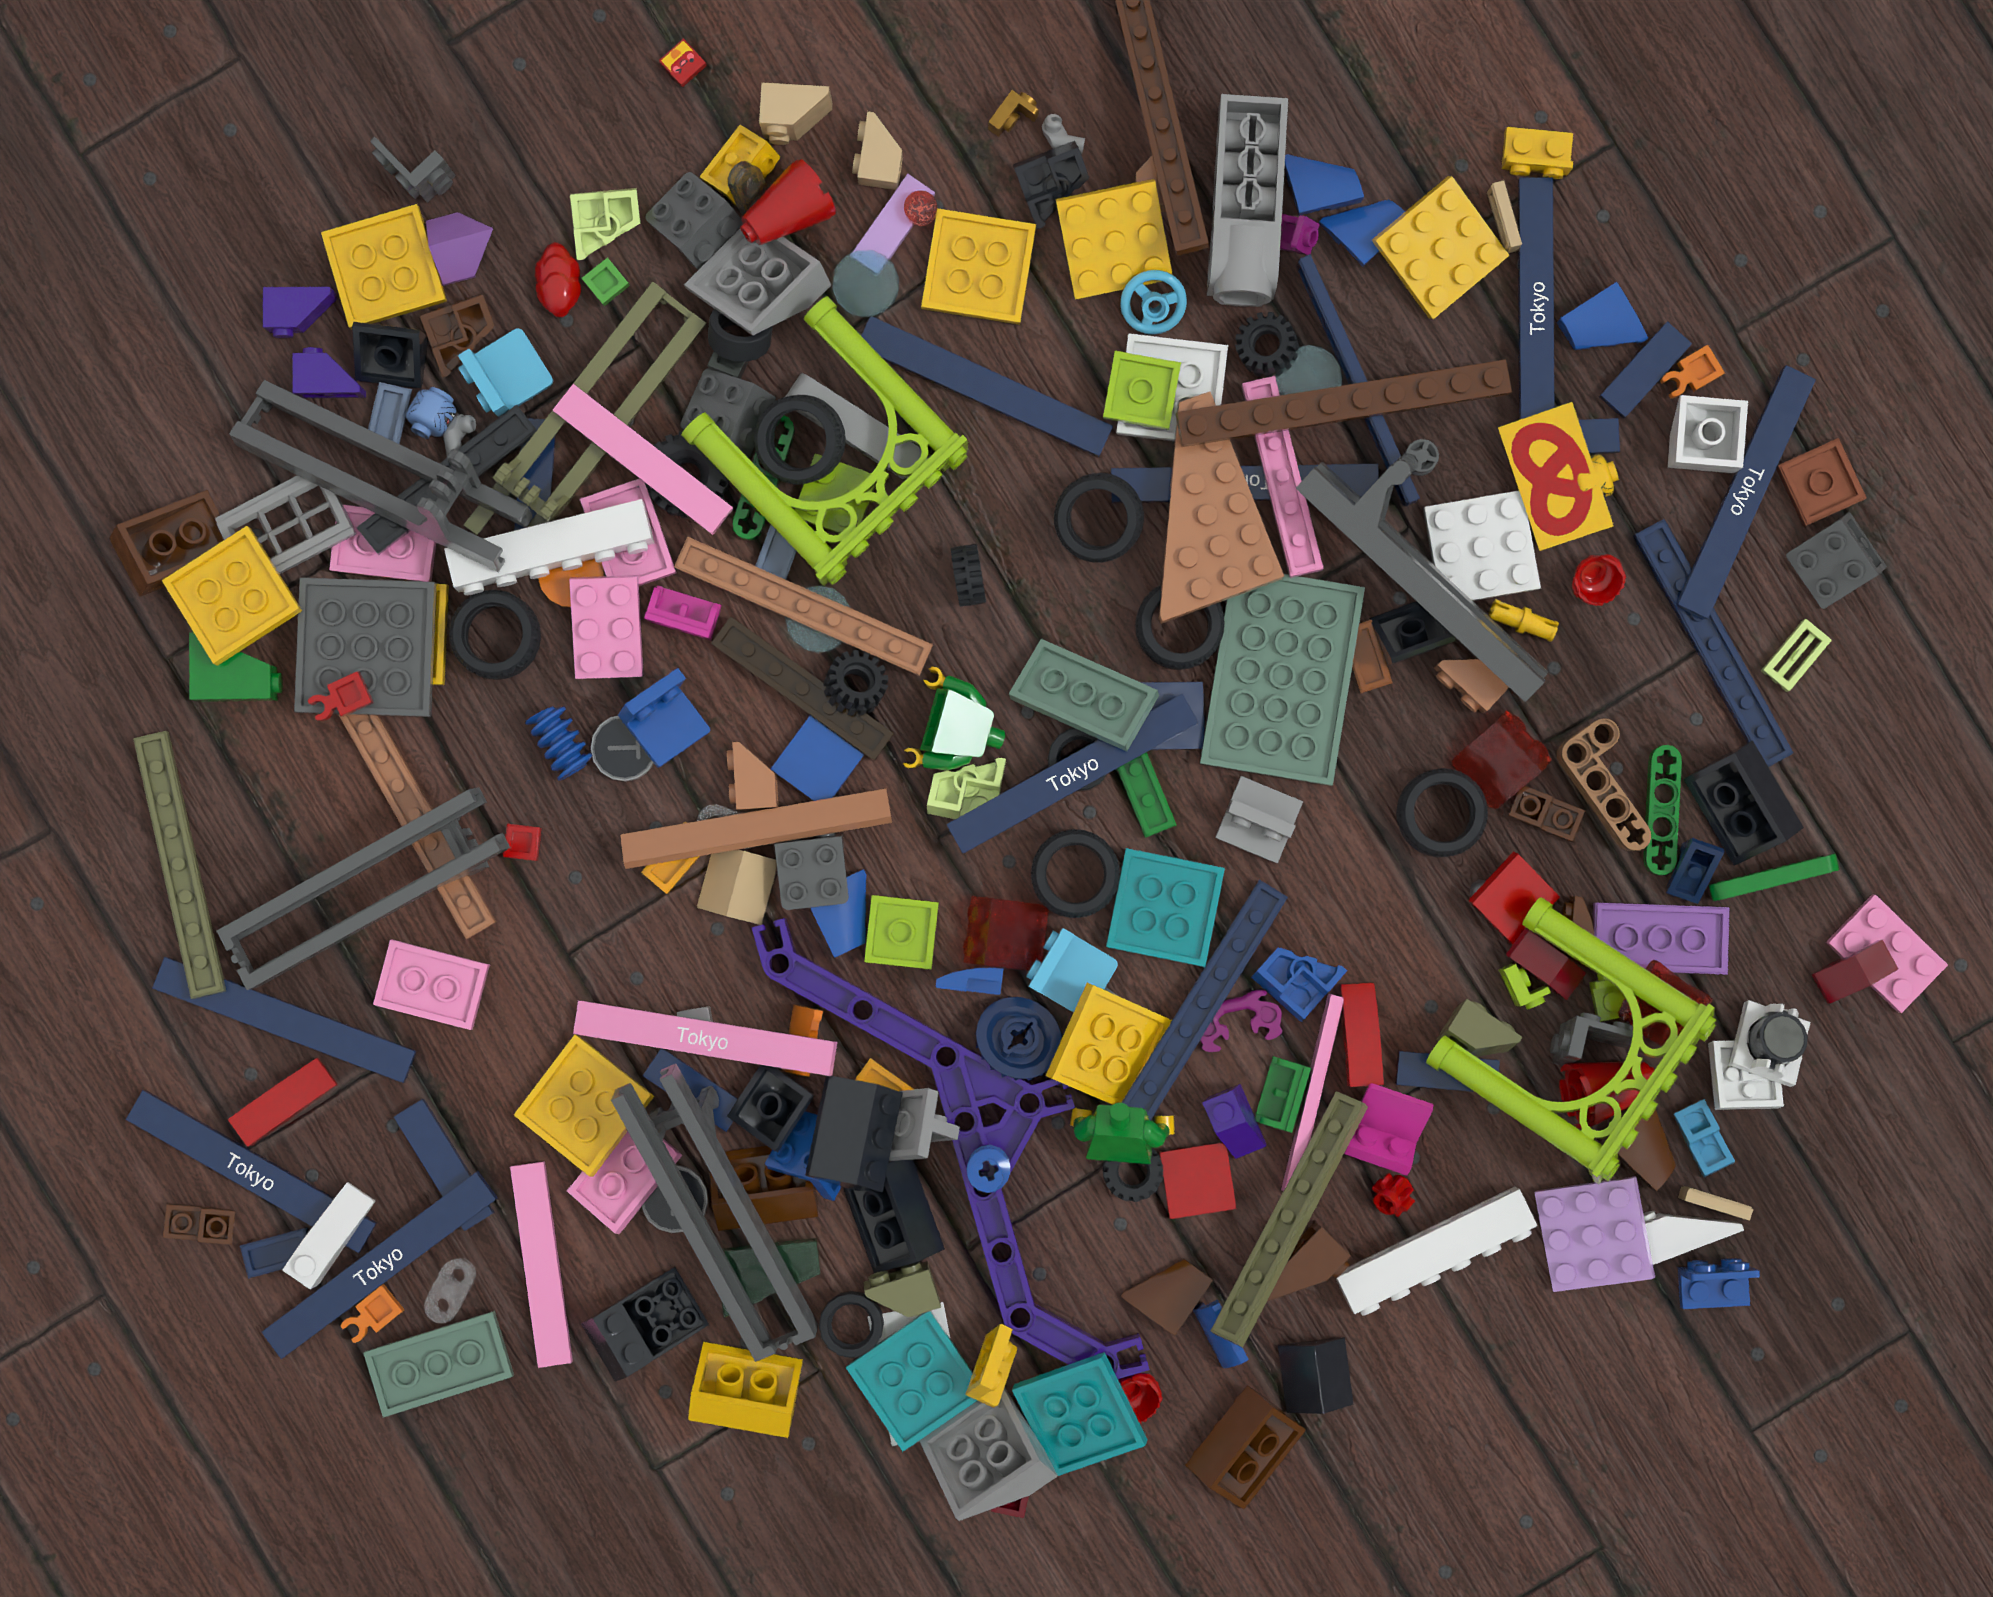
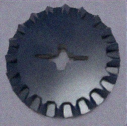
[975,997,1062,1081]

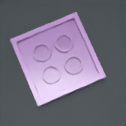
[1534,1176,1655,1292]

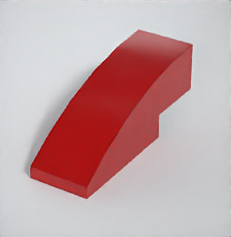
[1340,983,1384,1087]
[227,1058,338,1147]

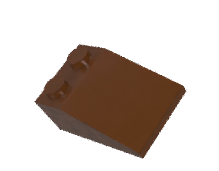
[109,490,224,597]
[1267,1221,1351,1301]

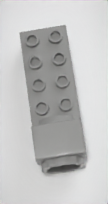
[1207,94,1288,307]

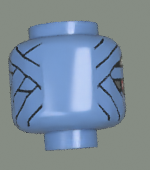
[406,387,456,439]

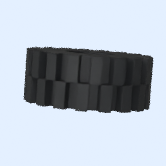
[645,431,730,519]

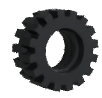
[950,544,986,607]
[1103,1148,1163,1202]

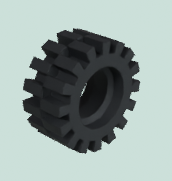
[1235,312,1299,378]
[823,650,888,716]

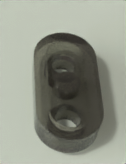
[728,161,768,215]

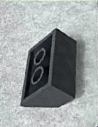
[1684,740,1804,866]
[805,1075,903,1192]
[843,1159,945,1273]

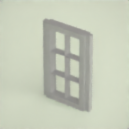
[215,475,356,574]

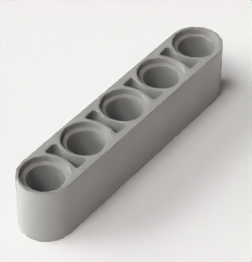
[785,373,932,481]

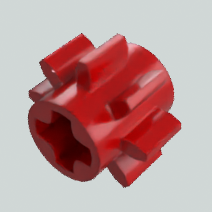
[1372,1173,1415,1217]

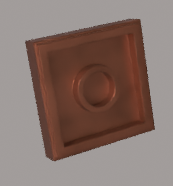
[1776,438,1866,527]

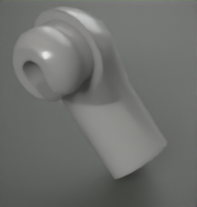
[1042,114,1085,155]
[443,414,476,456]

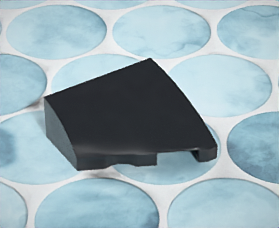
[1013,140,1089,230]

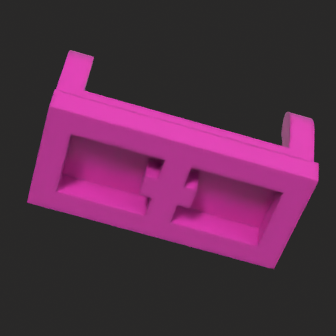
[644,585,722,641]

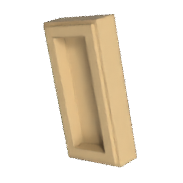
[1487,180,1522,253]
[1678,1186,1753,1221]

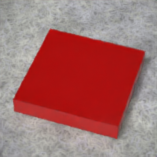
[1468,851,1560,945]
[1159,1142,1237,1219]

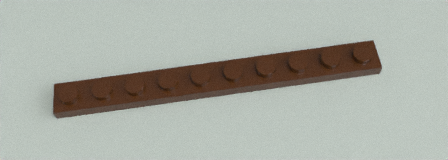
[1115,0,1210,256]
[1176,359,1512,447]

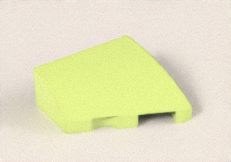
[570,188,640,260]
[927,758,1006,819]

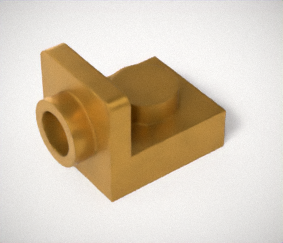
[988,90,1039,137]

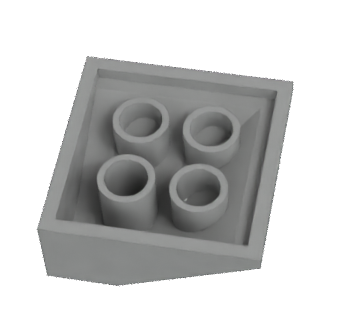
[684,229,831,335]
[919,1387,1058,1521]

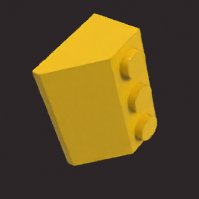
[688,1342,803,1438]

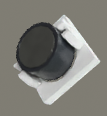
[1729,1000,1810,1087]

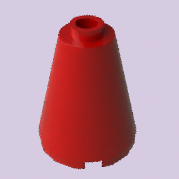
[740,159,836,245]
[1559,1062,1655,1130]

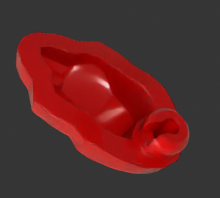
[535,242,581,318]

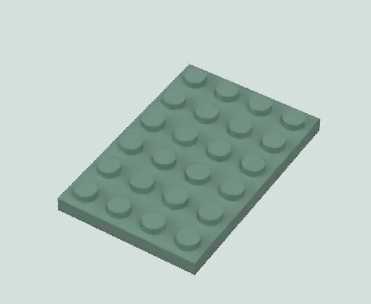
[1200,574,1365,786]

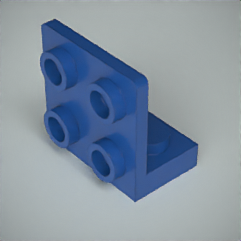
[618,668,710,768]
[765,1111,842,1201]
[1678,1258,1760,1309]

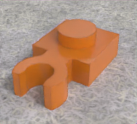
[1660,345,1725,399]
[340,1284,404,1343]

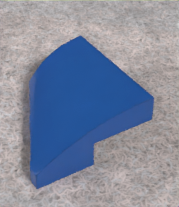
[1284,154,1364,216]
[1319,199,1405,267]
[1556,282,1648,350]
[810,869,867,958]
[1251,947,1347,1022]
[936,968,1004,995]
[1193,1299,1249,1368]

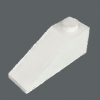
[283,1182,375,1289]
[1643,1211,1744,1265]

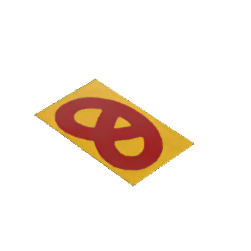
[1498,402,1614,551]

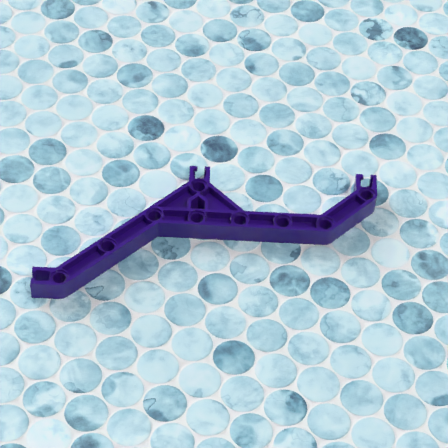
[752,918,1150,1379]

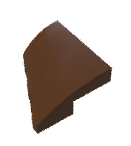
[420,293,495,377]
[1618,1109,1676,1191]
[1121,1258,1213,1336]

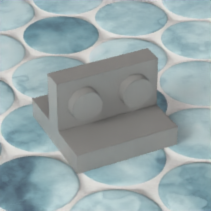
[1215,776,1303,864]
[889,1088,960,1161]

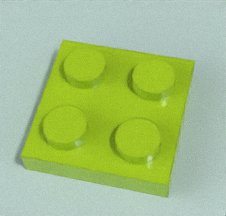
[1103,351,1181,430]
[795,453,876,534]
[864,895,939,969]

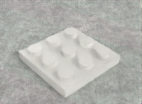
[1116,333,1228,441]
[1423,491,1541,601]

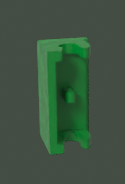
[1255,1056,1311,1133]

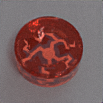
[904,190,937,226]

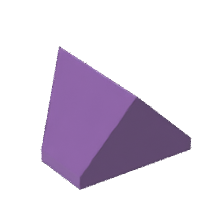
[426,212,493,286]

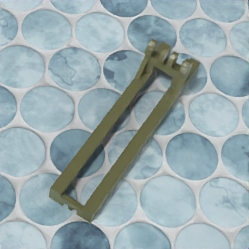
[464,282,706,536]

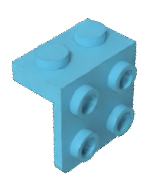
[458,328,553,418]
[1026,928,1118,1013]

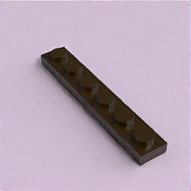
[711,616,894,761]

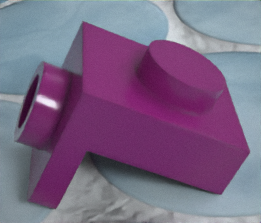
[1280,214,1319,256]

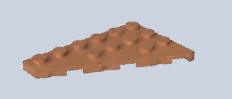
[1158,391,1284,624]

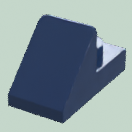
[1666,838,1724,904]

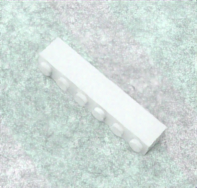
[444,499,654,595]
[1336,1186,1537,1316]

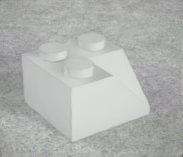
[1667,395,1748,473]

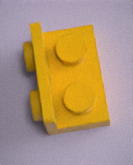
[700,125,780,209]
[1501,127,1573,179]
[965,1324,1017,1408]

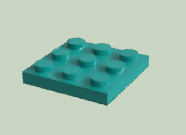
[1106,848,1225,967]
[846,1311,978,1452]
[1012,1352,1148,1476]

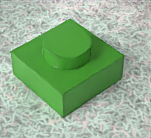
[582,257,630,306]

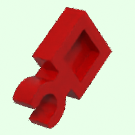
[308,671,374,721]

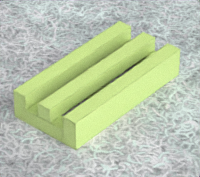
[1761,619,1831,692]

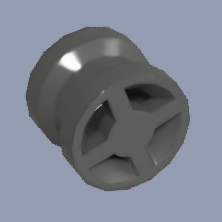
[1404,439,1439,476]

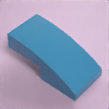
[1674,1099,1735,1177]

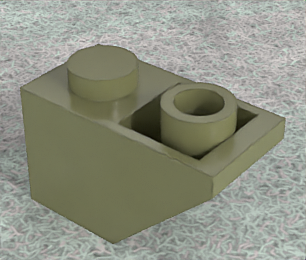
[1436,999,1522,1057]
[864,1261,941,1318]

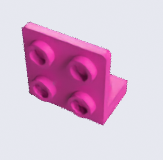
[1344,1083,1434,1176]

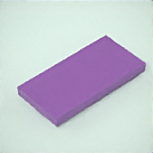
[1593,903,1729,975]

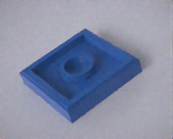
[771,715,864,801]

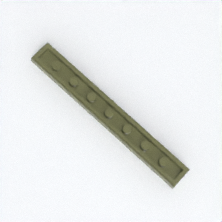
[133,731,226,999]
[1211,1091,1368,1348]

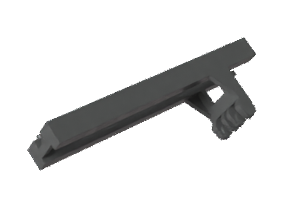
[229,380,533,573]
[1296,453,1548,702]
[217,787,510,990]
[611,1063,819,1362]

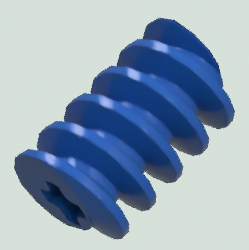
[525,706,593,781]
[967,1145,1010,1193]

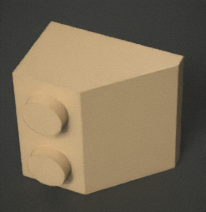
[759,83,833,145]

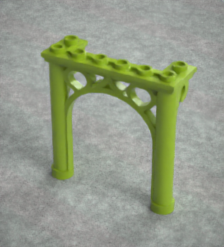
[681,296,968,587]
[1426,897,1716,1185]

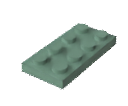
[1009,639,1159,752]
[363,1311,514,1417]

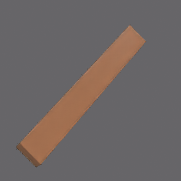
[674,537,933,676]
[338,714,497,939]
[620,789,892,869]

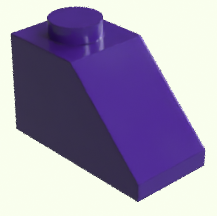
[263,287,337,338]
[293,347,366,398]
[1202,1084,1267,1159]

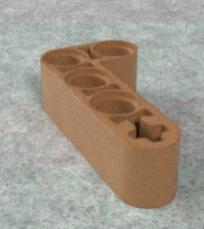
[1557,719,1651,851]

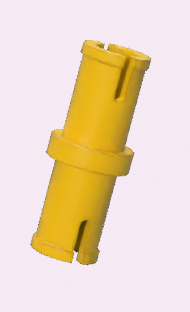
[1488,599,1559,642]

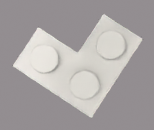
[1708,1041,1784,1110]

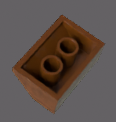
[710,1146,819,1231]
[1185,1385,1306,1509]

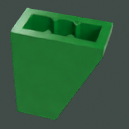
[189,632,283,702]

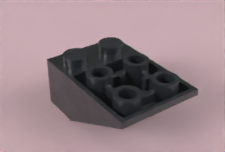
[581,1267,709,1382]

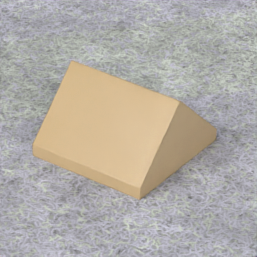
[697,849,777,925]

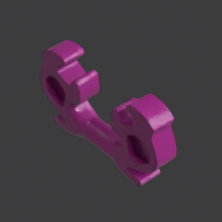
[1200,990,1282,1052]

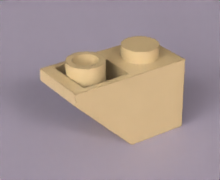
[852,112,903,190]

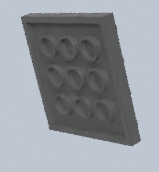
[294,578,437,717]

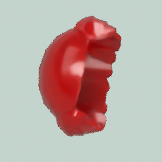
[1572,554,1626,606]
[1118,1373,1163,1424]

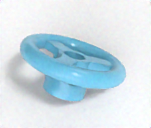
[1120,270,1187,334]

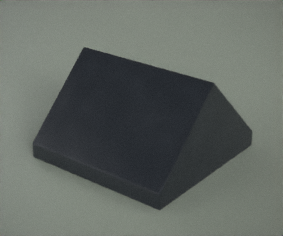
[352,322,429,389]
[1369,601,1456,667]
[727,1065,815,1153]
[1278,1337,1354,1414]

